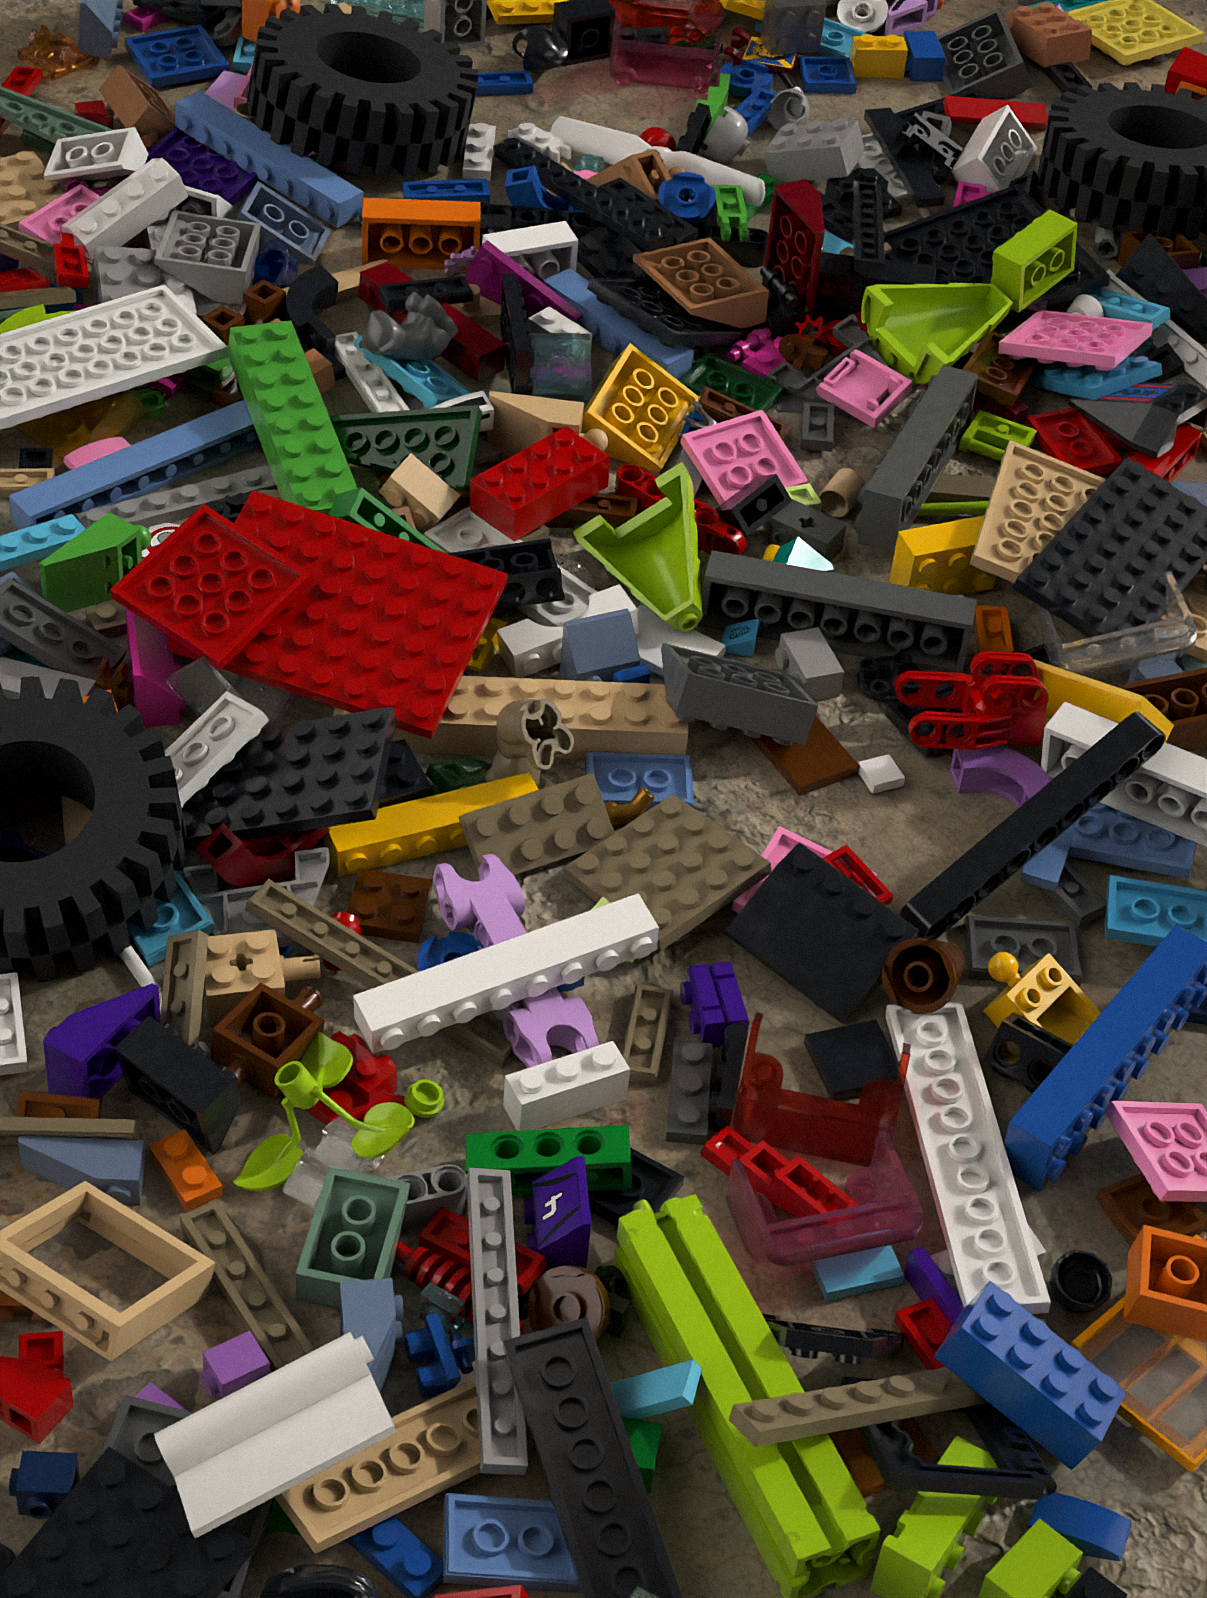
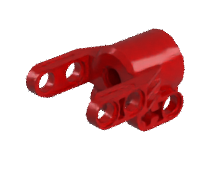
[894,651,1049,750]

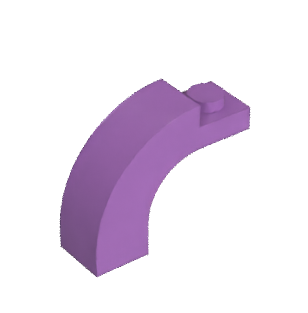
[950,745,1051,808]

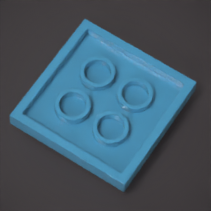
[1033,356,1162,401]

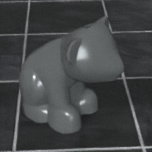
[359,292,458,362]

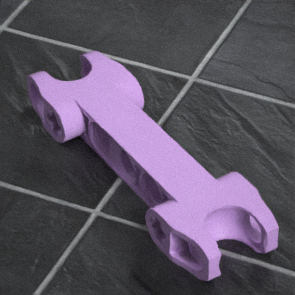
[433,854,599,1068]

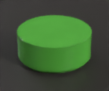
[133,390,165,419]

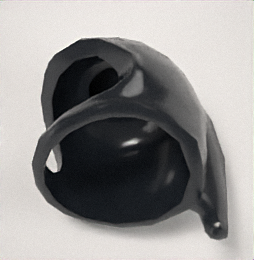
[512,24,568,74]

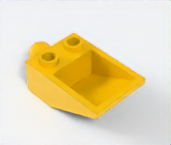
[983,952,1101,1069]

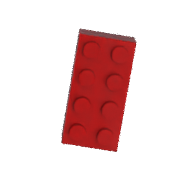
[470,426,610,541]

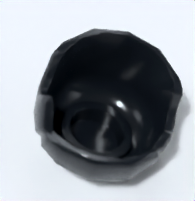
[1049,1249,1112,1313]

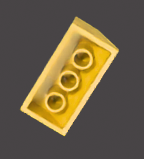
[1033,659,1174,742]

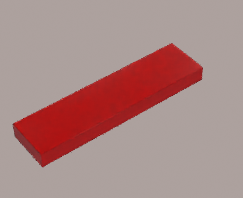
[943,96,1048,130]

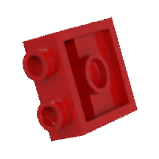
[285,1031,397,1136]

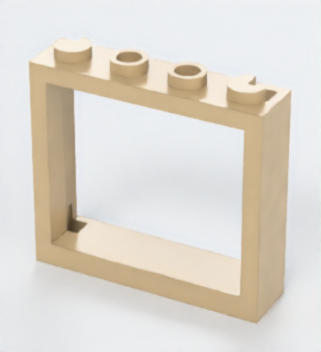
[0,1181,216,1362]

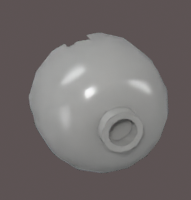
[699,106,750,163]

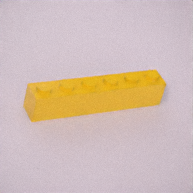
[324,772,539,877]

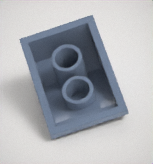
[234,181,331,265]
[340,1278,404,1394]

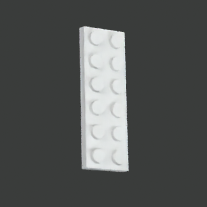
[423,506,597,627]

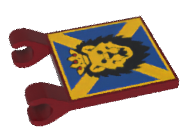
[722,28,799,74]

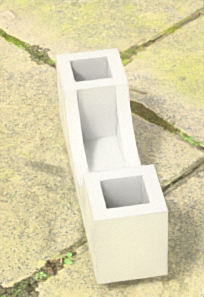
[497,584,639,678]

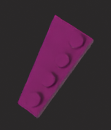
[464,240,582,323]

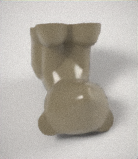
[484,699,574,786]

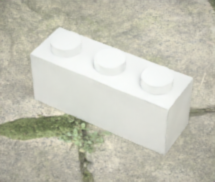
[503,1041,630,1131]

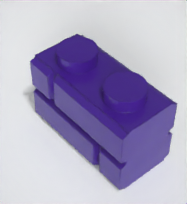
[680,962,750,1048]

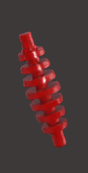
[394,1241,524,1334]

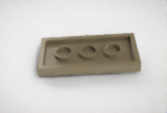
[459,773,614,876]

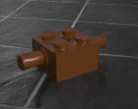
[210,982,325,1098]

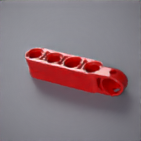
[614,464,747,555]

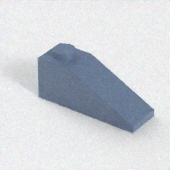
[18,1135,146,1205]

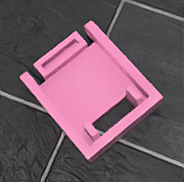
[816,349,912,429]

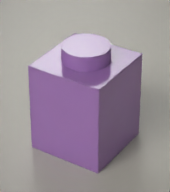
[199,1331,270,1400]

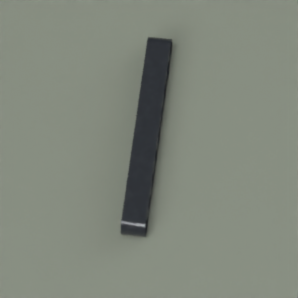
[899,712,1166,940]

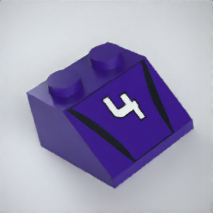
[524,1156,591,1275]

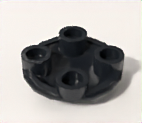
[857,652,921,703]

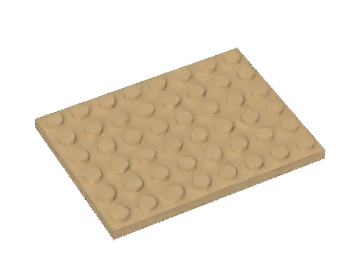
[970,440,1207,662]

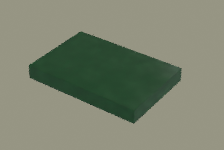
[678,354,785,413]

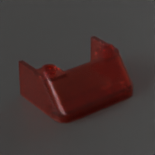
[607,0,726,43]
[733,1012,911,1168]

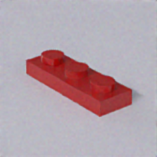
[418,1207,547,1296]

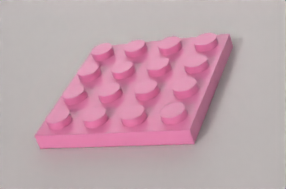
[998,310,1153,371]

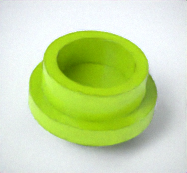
[404,1079,444,1118]

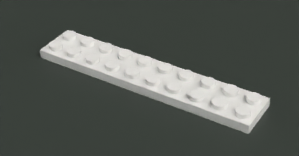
[885,1002,1051,1314]

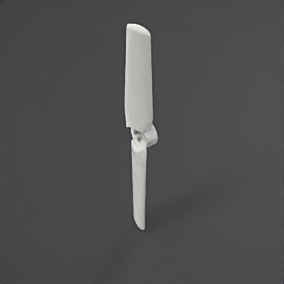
[550,116,765,207]

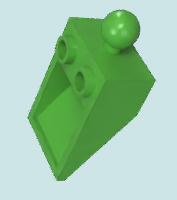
[39,512,151,613]

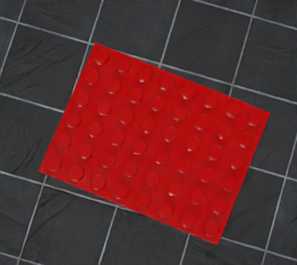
[167,490,508,740]

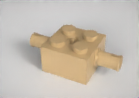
[162,929,321,1026]

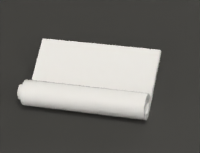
[154,1332,397,1538]

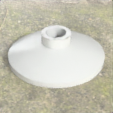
[837,0,888,33]

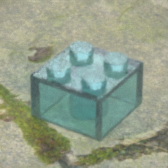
[529,333,592,403]

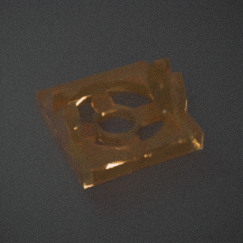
[17,25,95,81]

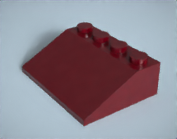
[762,179,825,332]

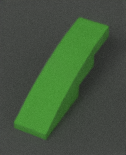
[696,73,731,152]

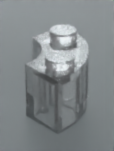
[282,1116,384,1209]

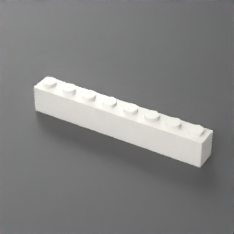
[353,893,659,1054]

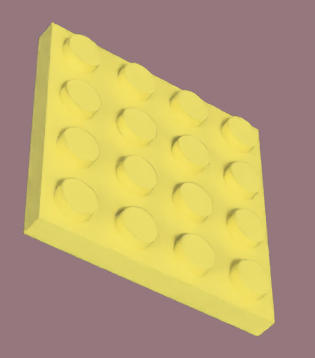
[1067,0,1205,65]

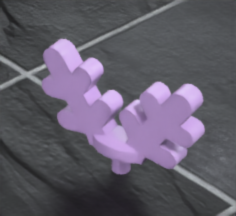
[444,246,479,276]

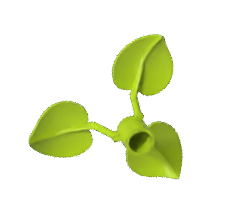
[233,1031,415,1192]

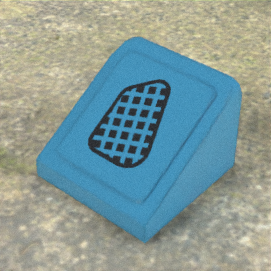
[721,619,760,658]

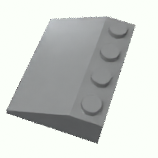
[154,210,261,306]

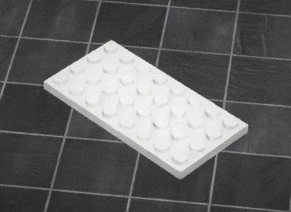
[0,284,228,430]

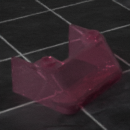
[610,19,722,94]

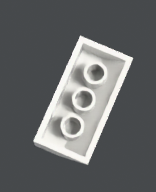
[951,105,1037,193]
[60,158,189,260]

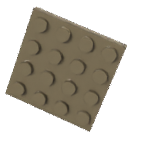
[563,794,772,951]

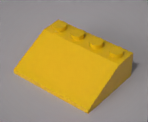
[582,343,699,472]

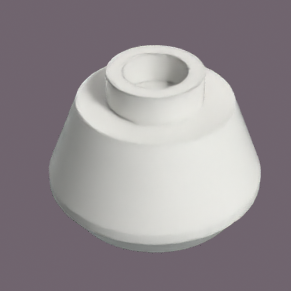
[1066,294,1104,317]

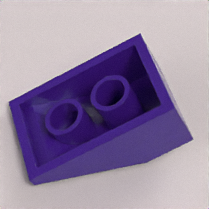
[43,983,160,1098]

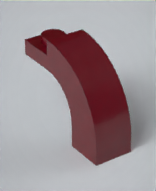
[195,823,330,888]

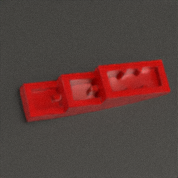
[700,1125,860,1231]

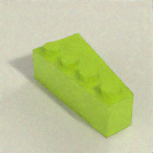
[870,1435,998,1598]

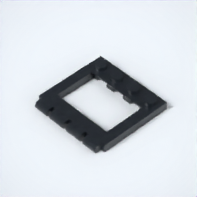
[840,1376,1057,1500]

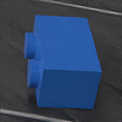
[903,31,945,81]

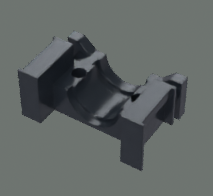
[887,113,963,186]

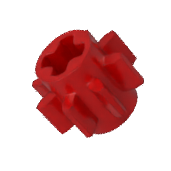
[795,314,831,345]

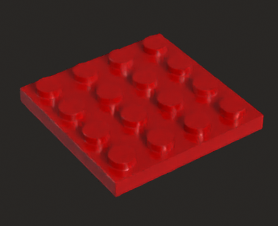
[110,504,312,670]

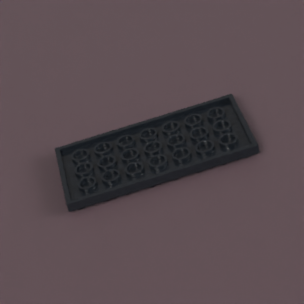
[1012,458,1207,661]

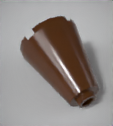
[882,937,965,1014]

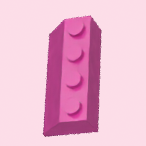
[125,608,186,727]

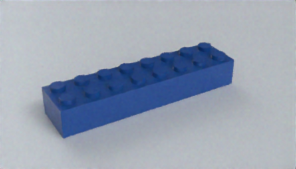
[1004,925,1207,1192]

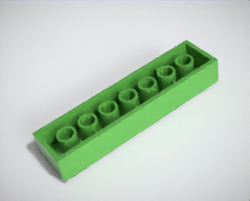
[228,321,357,515]

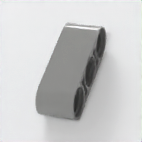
[387,1164,467,1230]

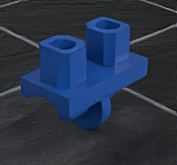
[404,1313,475,1397]

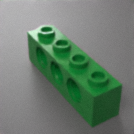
[466,1125,632,1195]

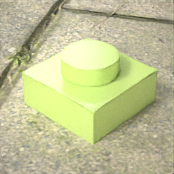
[785,483,822,512]

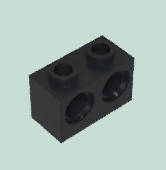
[983,1012,1074,1093]

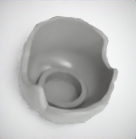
[768,88,810,130]

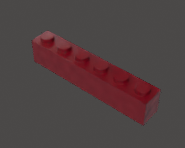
[358,261,507,382]

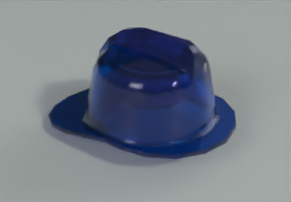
[252,239,298,289]

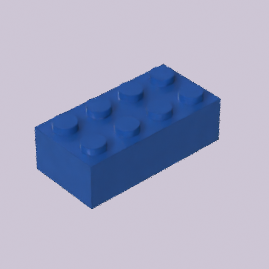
[934,1281,1126,1470]

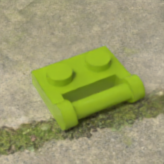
[958,410,1037,462]

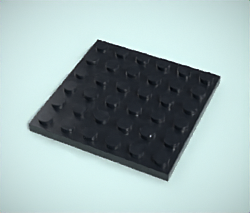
[883,184,1110,328]

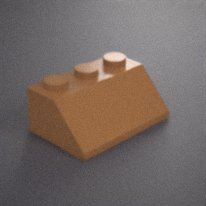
[98,64,175,141]

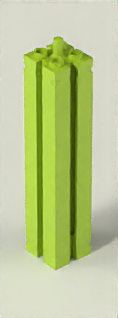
[613,1194,881,1598]

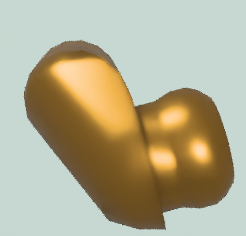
[605,787,655,826]

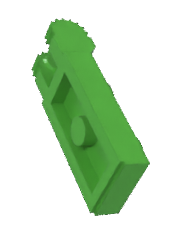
[712,185,748,241]

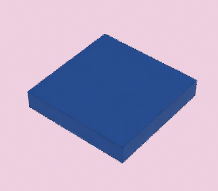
[797,56,857,94]

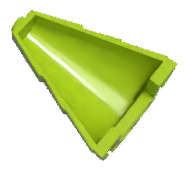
[861,283,1013,385]
[573,462,703,631]

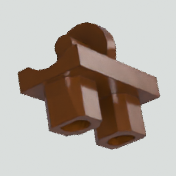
[778,334,829,371]

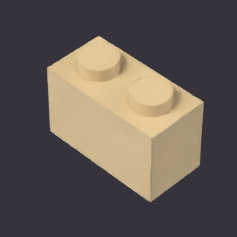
[379,453,461,532]

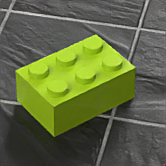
[991,209,1078,313]

